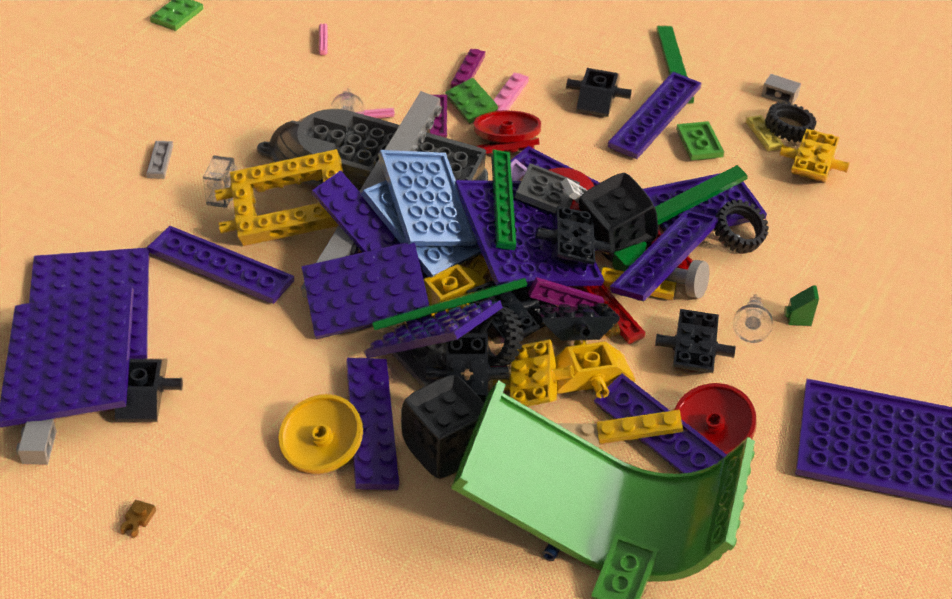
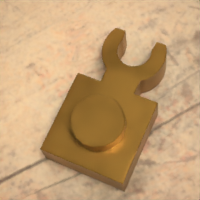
[120,499,156,538]

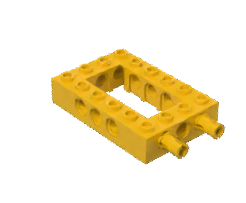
[215,149,343,246]

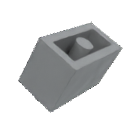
[761,74,801,105]
[16,419,57,465]

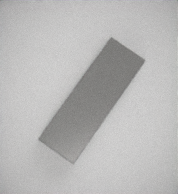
[146,141,173,179]

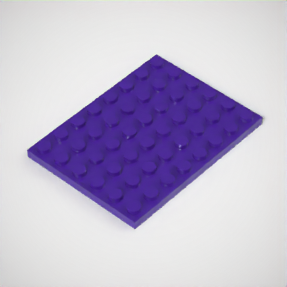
[456,180,604,287]
[29,247,150,358]
[0,286,134,428]
[795,379,952,507]

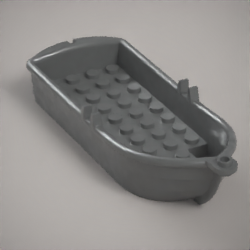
[257,109,488,191]

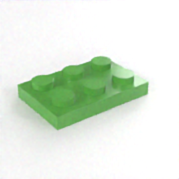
[150,0,204,31]
[445,78,498,124]
[676,121,724,160]
[591,534,659,599]

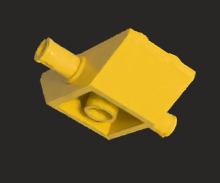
[779,129,850,183]
[424,264,487,316]
[493,340,574,407]
[555,340,635,398]

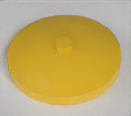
[279,394,363,474]

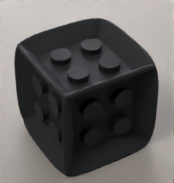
[579,172,658,262]
[401,375,484,479]

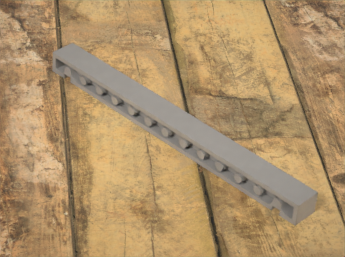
[301,91,442,299]

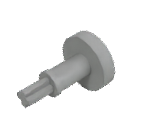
[665,260,709,298]

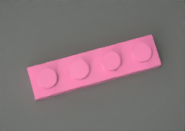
[494,73,529,111]

